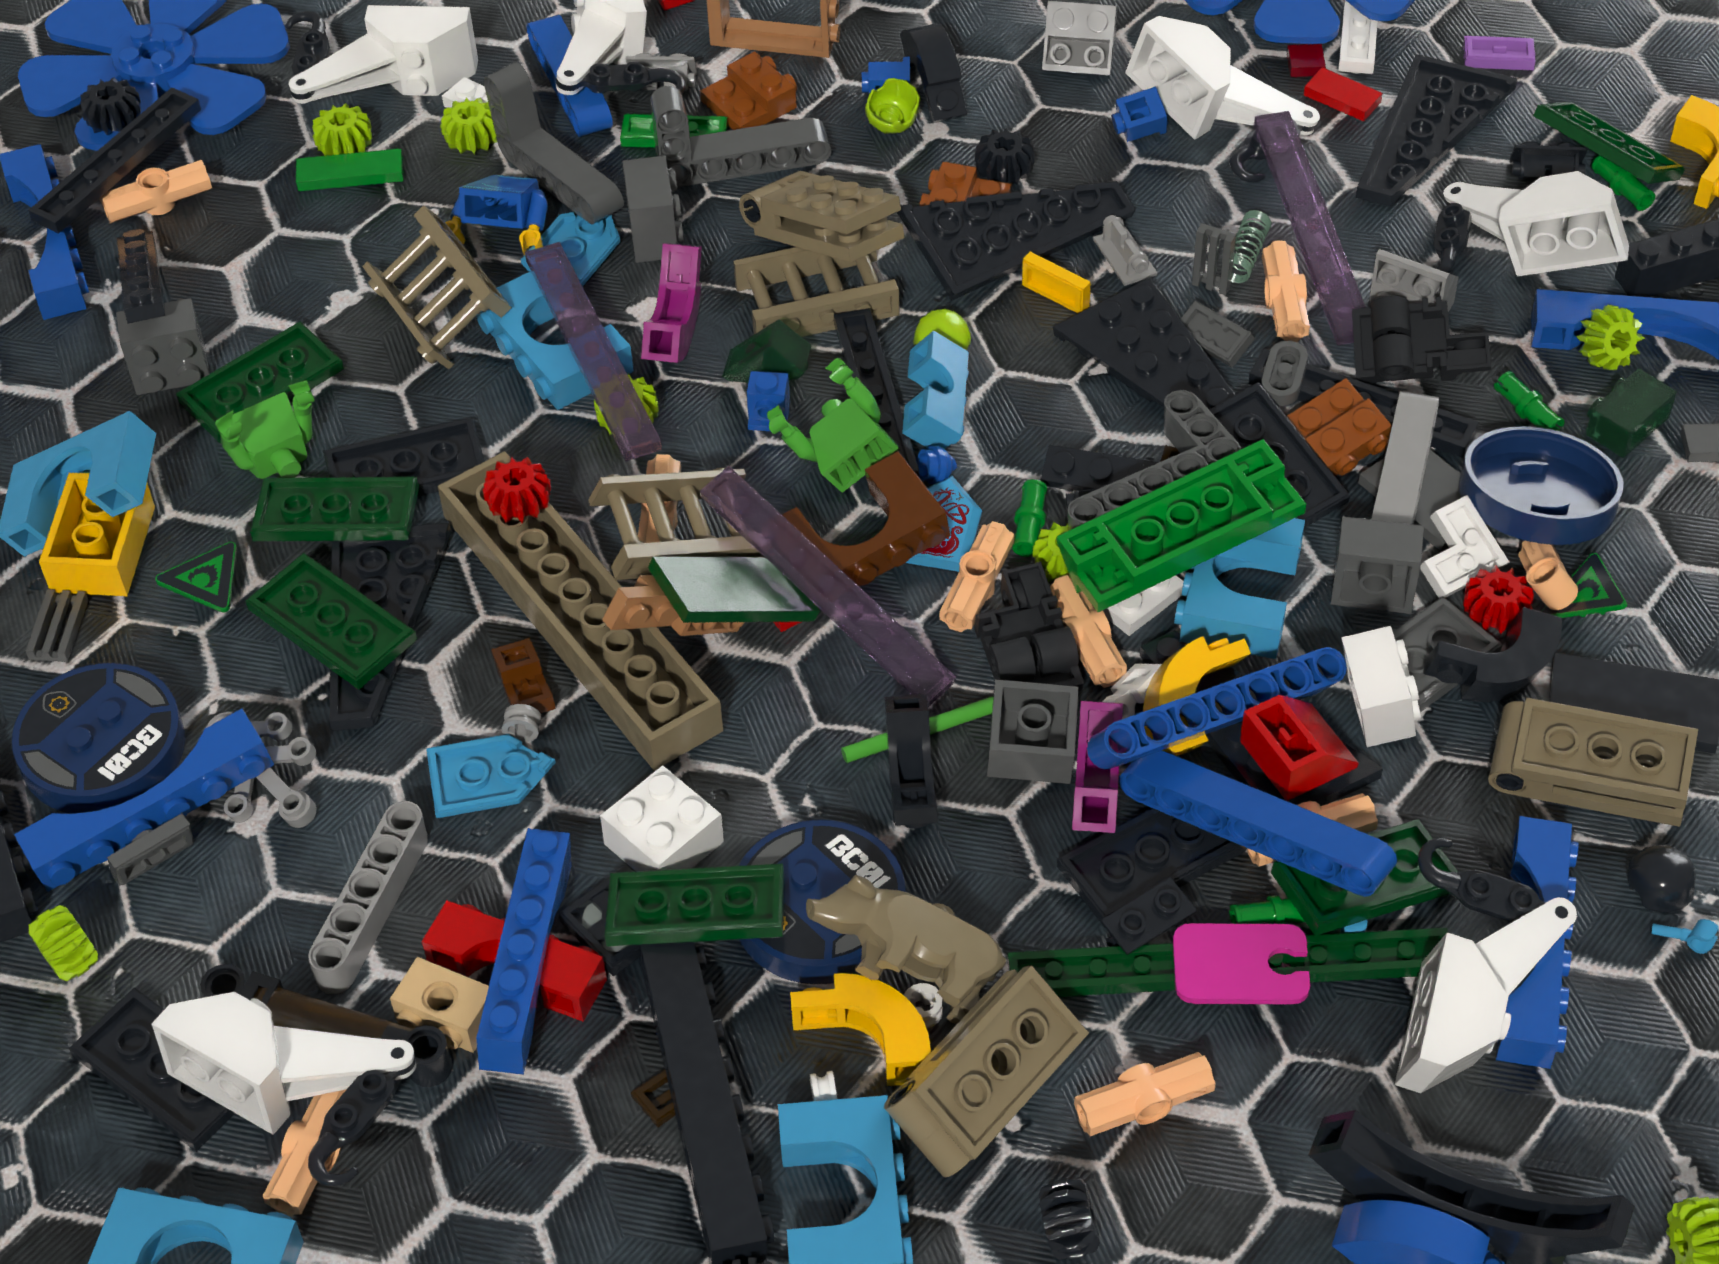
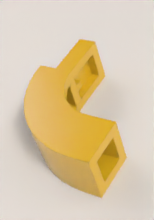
[1670,95,1719,209]
[1143,636,1251,756]
[790,973,931,1086]

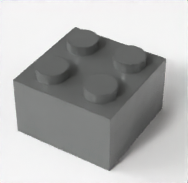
[622,156,684,263]
[116,298,210,395]
[1330,516,1424,614]
[987,679,1079,784]

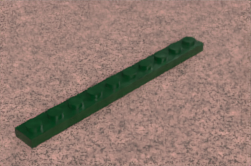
[1008,928,1448,997]

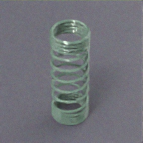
[1231,210,1271,283]

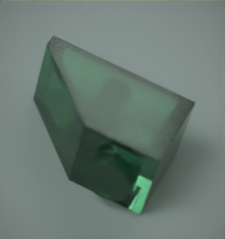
[722,319,811,383]

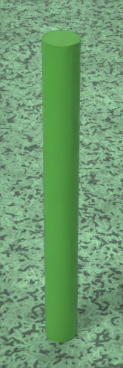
[841,696,993,763]

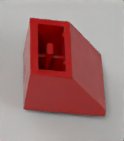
[1240,695,1359,801]

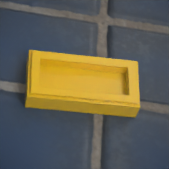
[1022,252,1091,313]

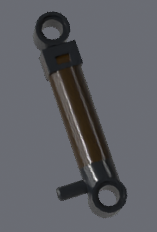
[200,964,453,1092]

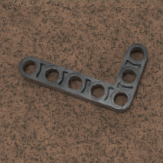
[483,62,624,224]
[650,86,831,187]
[1068,390,1241,531]

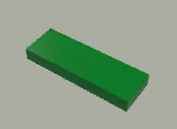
[620,114,728,148]
[296,148,404,191]

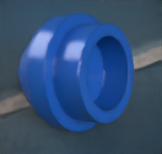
[916,446,957,484]

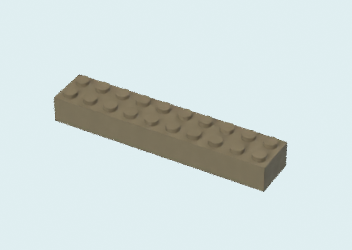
[438,451,723,771]

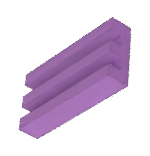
[1463,36,1535,70]

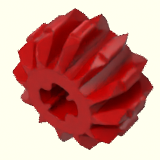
[483,457,551,523]
[1463,565,1534,635]

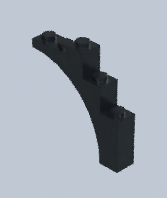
[1308,1110,1635,1264]

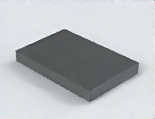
[1358,450,1461,552]
[1393,596,1502,712]

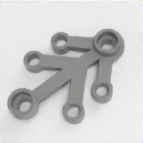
[206,712,317,828]

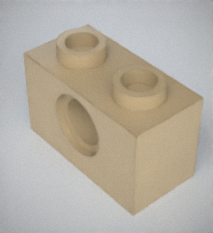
[390,957,489,1053]

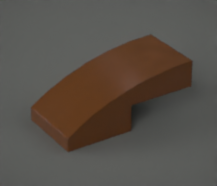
[491,638,556,713]

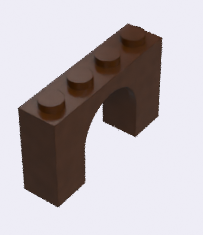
[763,451,951,609]

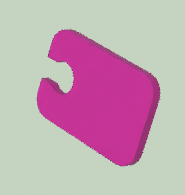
[1173,923,1310,1004]

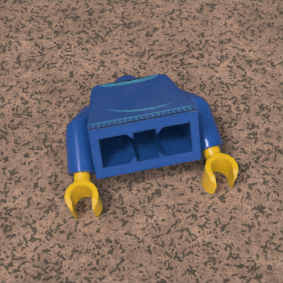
[445,175,548,256]

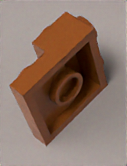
[700,51,797,130]
[919,161,1011,206]
[1287,378,1392,476]

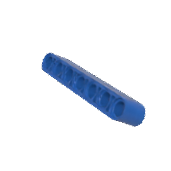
[1087,647,1347,769]
[1118,751,1397,896]

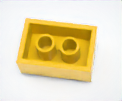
[39,472,155,596]

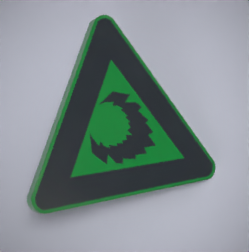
[155,542,237,613]
[1541,553,1627,618]

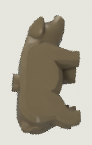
[806,875,1006,1025]

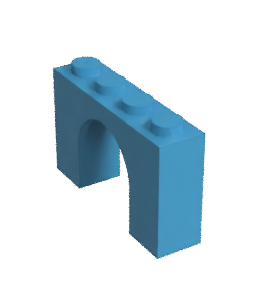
[476,260,634,410]
[0,411,156,557]
[1174,518,1305,659]
[778,1095,913,1264]
[88,1187,304,1264]

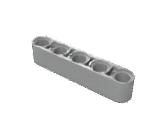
[1371,391,1439,525]
[308,801,428,994]

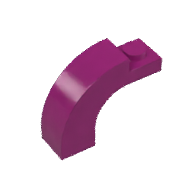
[641,243,702,363]
[1072,701,1123,833]

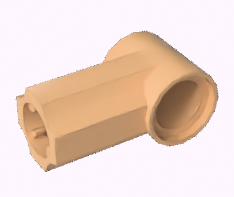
[1518,541,1578,610]

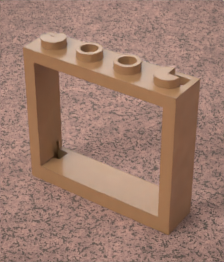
[707,0,840,58]

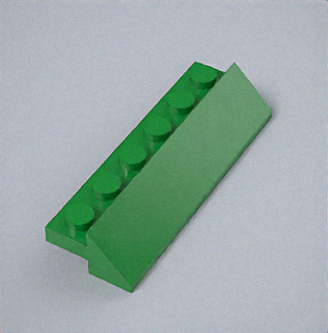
[1056,439,1306,612]

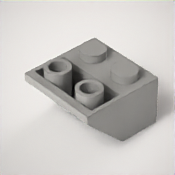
[1042,1,1118,76]
[1368,249,1459,312]

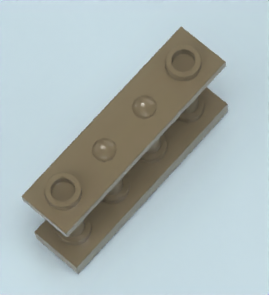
[362,205,512,369]
[733,247,899,347]
[588,468,772,580]

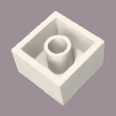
[1341,626,1421,747]
[600,765,724,872]

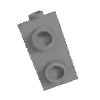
[626,53,697,90]
[1093,215,1157,286]

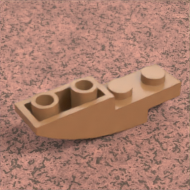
[602,575,745,636]

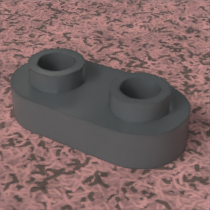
[1261,341,1308,406]

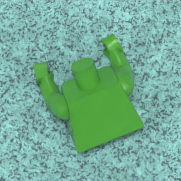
[767,358,900,493]
[215,380,315,479]

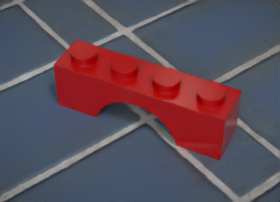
[422,900,607,1022]

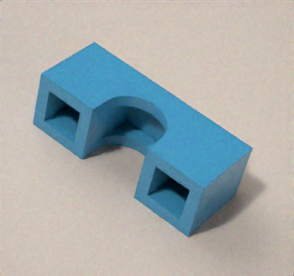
[902,331,969,449]

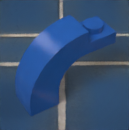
[1332,1200,1505,1264]

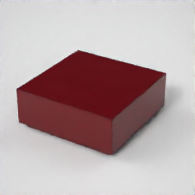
[1286,44,1326,77]

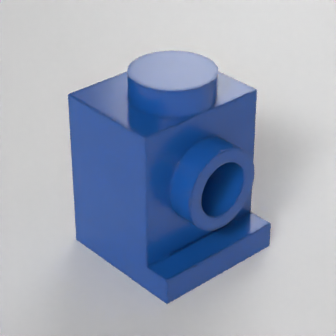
[862,57,910,94]
[1111,87,1167,142]
[747,371,790,431]

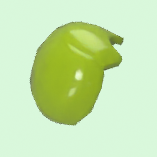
[865,78,920,134]
[913,309,971,350]

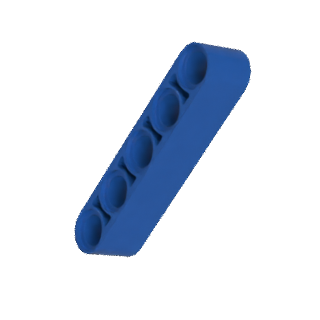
[526,15,613,137]

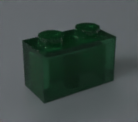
[1586,368,1677,458]

